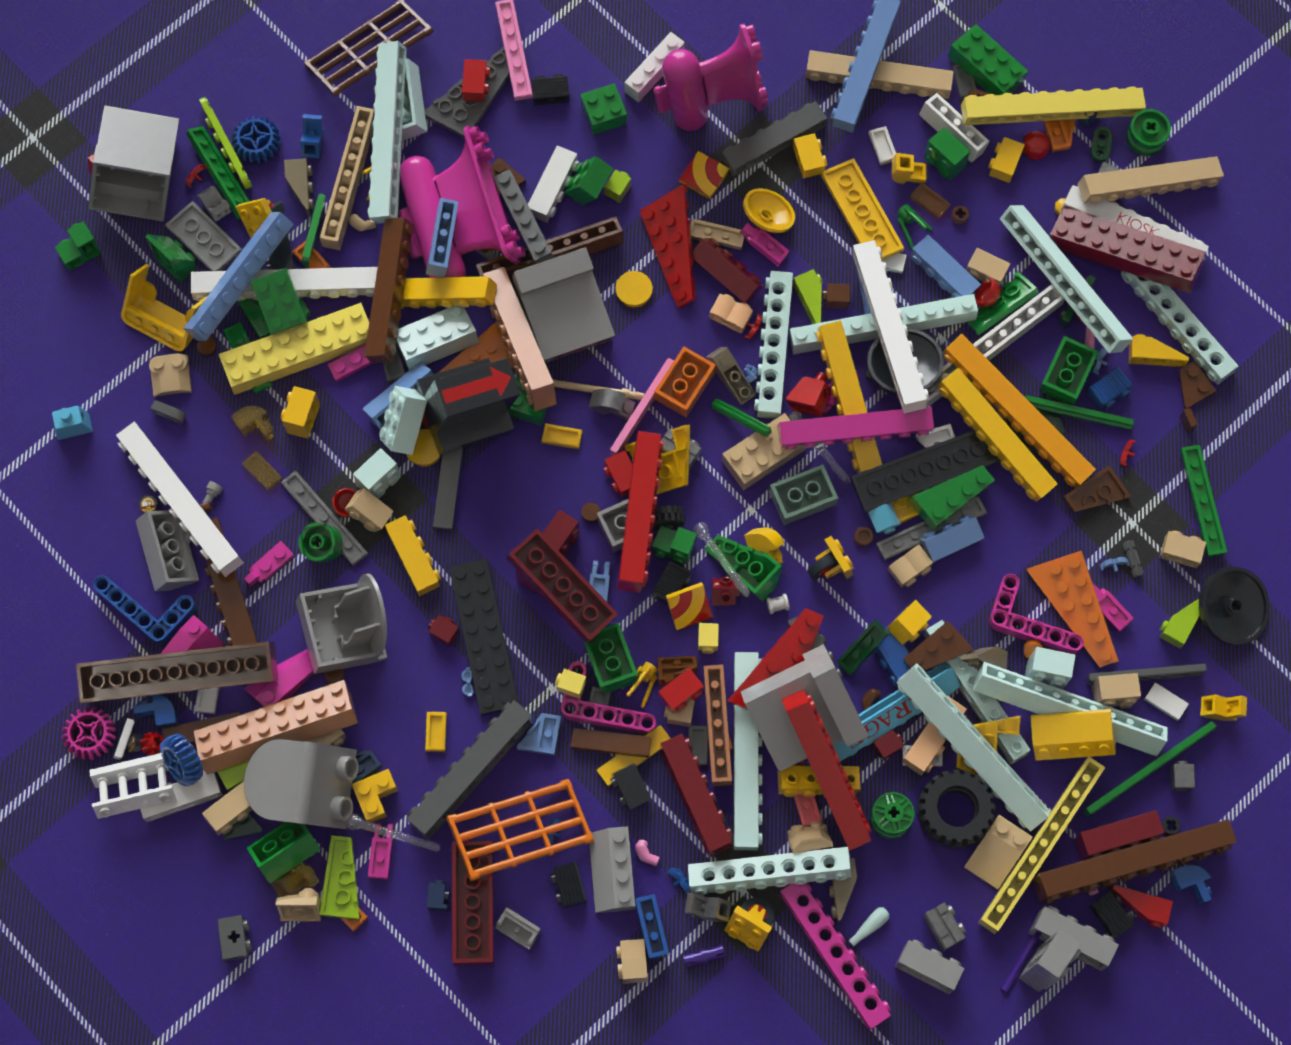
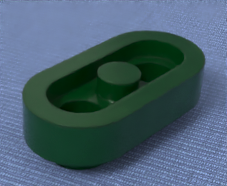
[1090,127,1112,163]

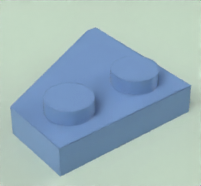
[517,713,561,756]

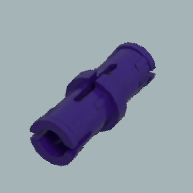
[683,944,725,968]

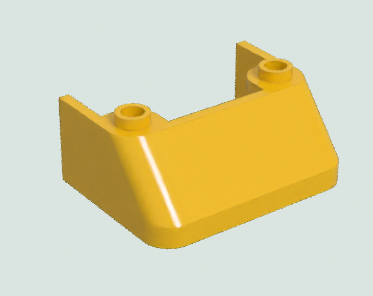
[121,264,207,351]

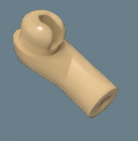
[349,214,376,231]

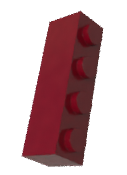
[691,238,764,303]

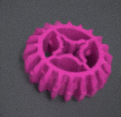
[62,707,116,760]

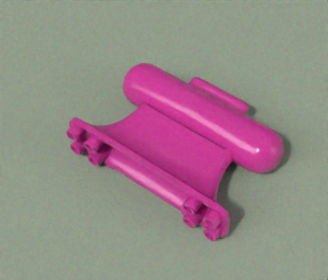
[653,23,769,131]
[398,126,526,278]

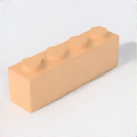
[902,696,967,776]

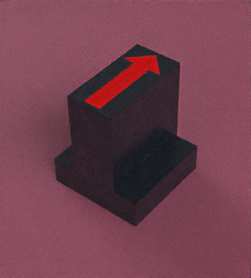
[414,358,520,456]

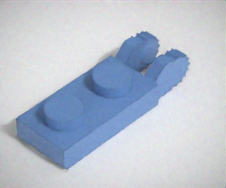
[589,560,610,602]

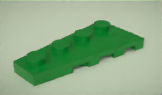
[967,271,1039,335]

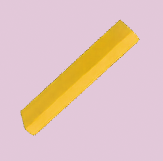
[597,725,671,787]

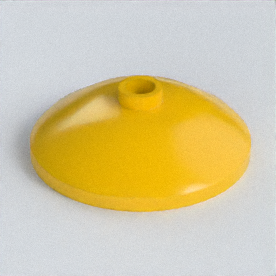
[743,188,795,233]

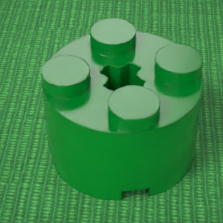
[298,522,343,563]

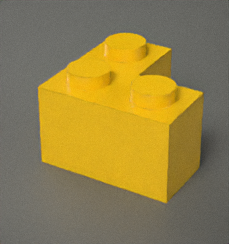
[352,769,398,824]

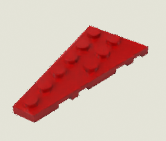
[639,184,696,309]
[727,608,824,710]

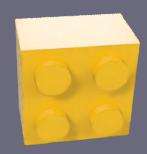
[281,386,320,439]

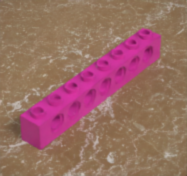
[780,882,891,1031]

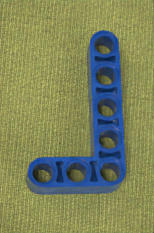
[93,575,197,646]

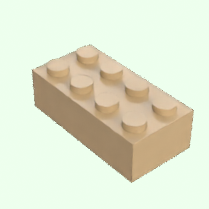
[722,413,806,491]

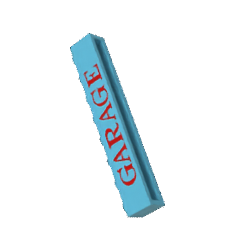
[833,662,961,762]

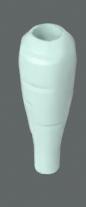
[849,907,890,946]

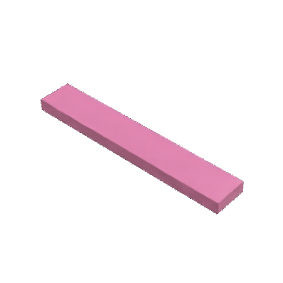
[495,0,533,101]
[610,358,674,456]

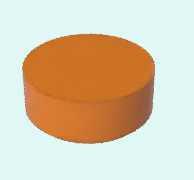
[1023,640,1043,659]

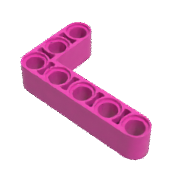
[989,574,1084,655]
[561,661,656,735]

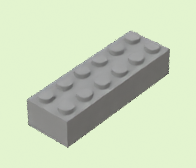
[1019,929,1082,992]

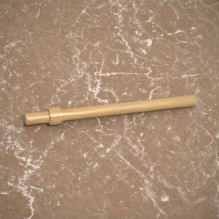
[552,379,645,400]

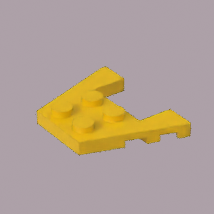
[624,425,690,495]
[956,716,1021,776]

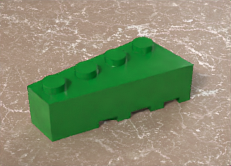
[908,465,995,530]

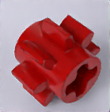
[140,731,164,756]

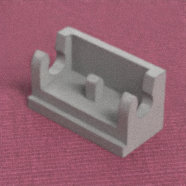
[495,907,541,950]

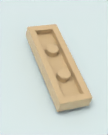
[690,218,745,250]

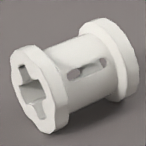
[766,593,790,614]

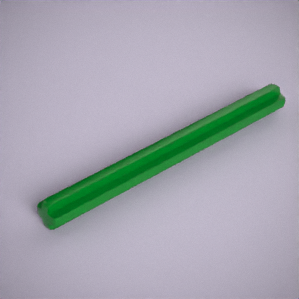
[1025,395,1134,430]

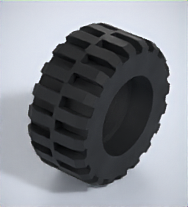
[917,770,996,849]

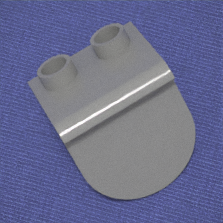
[296,573,387,674]
[244,739,359,829]

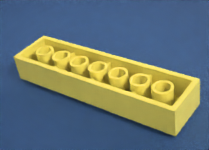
[219,303,369,395]

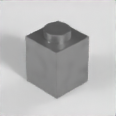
[1170,761,1195,791]

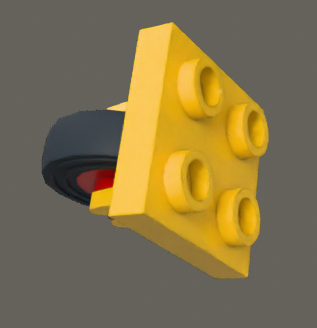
[236,198,285,238]
[807,536,854,580]
[724,898,774,952]

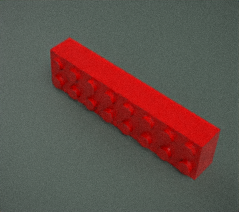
[617,431,664,593]
[781,689,872,851]

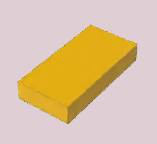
[542,423,582,450]
[425,712,447,752]

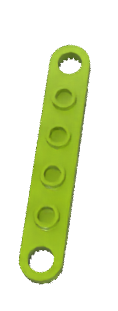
[199,97,252,190]

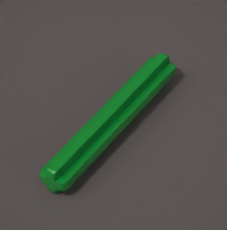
[711,399,772,437]

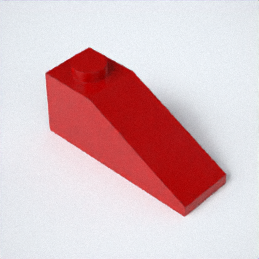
[1110,885,1173,929]

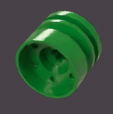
[869,792,915,839]

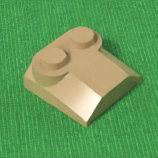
[149,353,192,397]
[787,821,833,853]
[276,888,321,921]

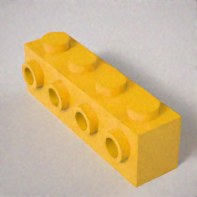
[778,766,860,797]

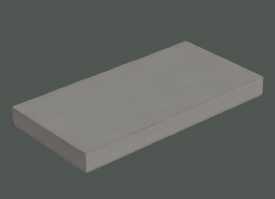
[165,201,242,271]

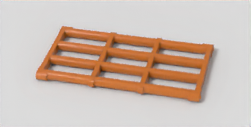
[446,779,594,881]

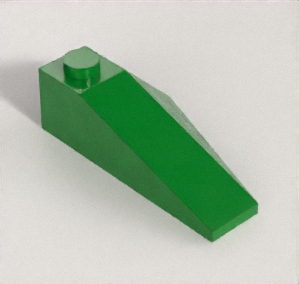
[705,535,783,602]

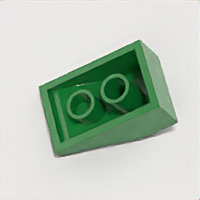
[145,234,197,283]

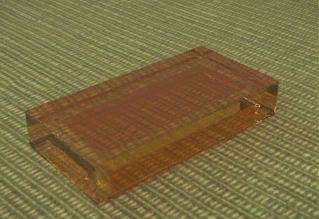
[910,183,951,219]

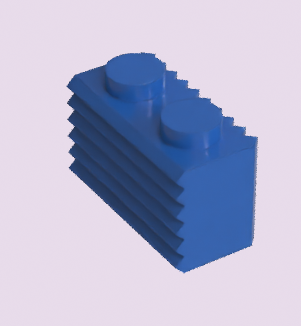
[1087,367,1133,410]

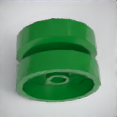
[1126,109,1171,157]

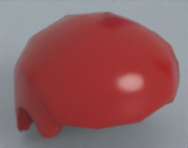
[1022,130,1050,160]
[974,278,1001,307]
[332,488,356,517]

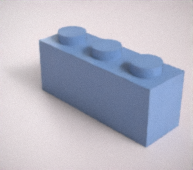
[919,515,984,562]

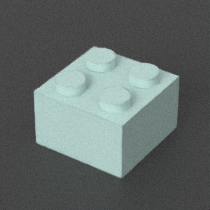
[353,448,400,498]

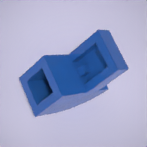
[300,114,324,159]
[134,695,179,729]
[1169,865,1212,905]

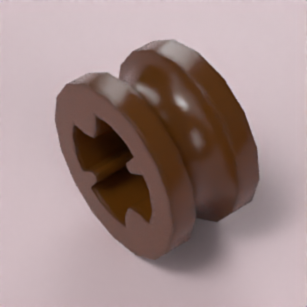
[951,206,969,225]

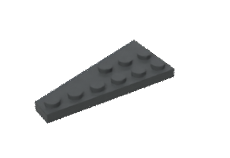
[424,47,510,139]

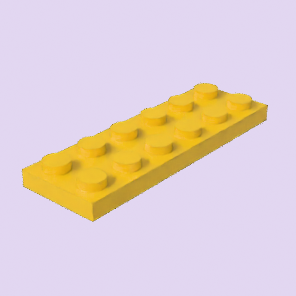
[821,158,904,261]

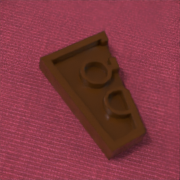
[1062,465,1131,513]

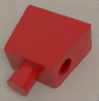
[786,372,831,417]

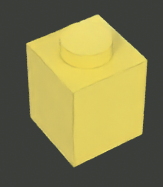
[698,623,719,654]
[555,669,587,699]

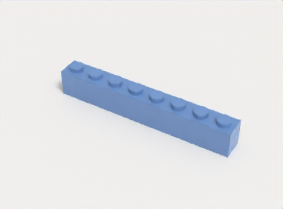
[830,0,901,133]
[183,212,294,341]

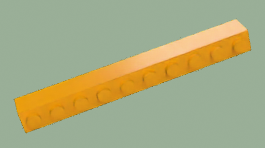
[942,333,1096,488]

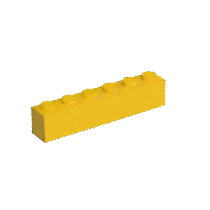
[401,276,497,309]

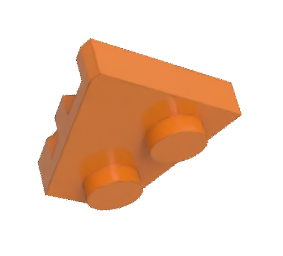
[1042,119,1076,152]

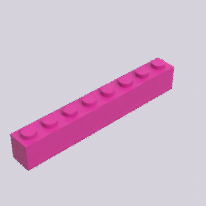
[778,406,934,450]

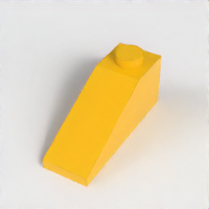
[1129,334,1189,367]

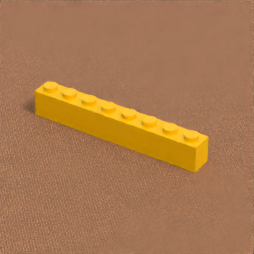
[815,320,882,474]
[937,368,1057,502]

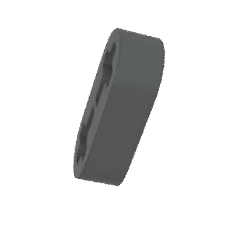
[150,400,186,424]

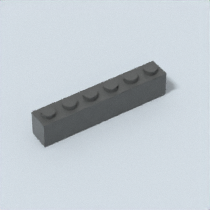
[722,101,827,177]
[494,169,554,264]

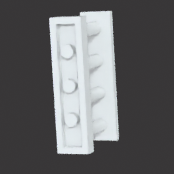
[90,753,177,819]

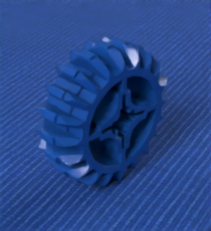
[231,115,281,164]
[160,733,203,787]

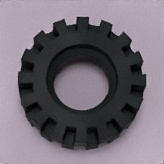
[652,505,685,530]

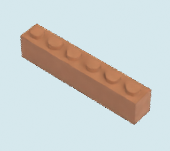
[704,665,732,787]

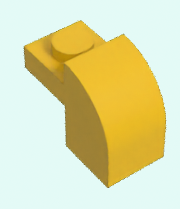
[892,153,926,184]
[744,527,784,564]
[1200,694,1247,721]

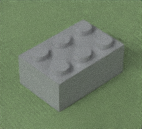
[895,939,964,994]

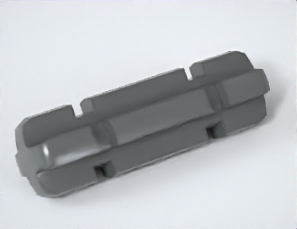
[1123,540,1144,578]

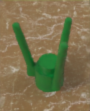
[897,204,933,250]

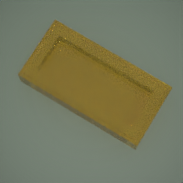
[242,451,282,491]

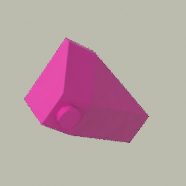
[161,615,225,654]
[244,649,314,707]

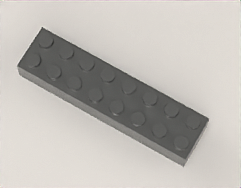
[407,700,533,841]

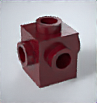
[712,577,739,606]

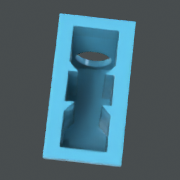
[52,406,93,440]

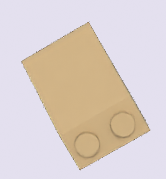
[964,815,1032,890]

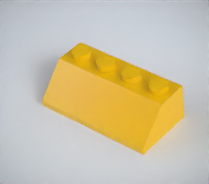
[1031,709,1116,761]

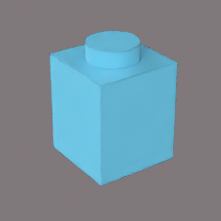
[868,504,901,535]

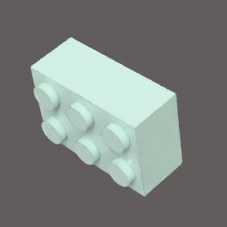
[379,386,427,455]
[1025,647,1075,690]

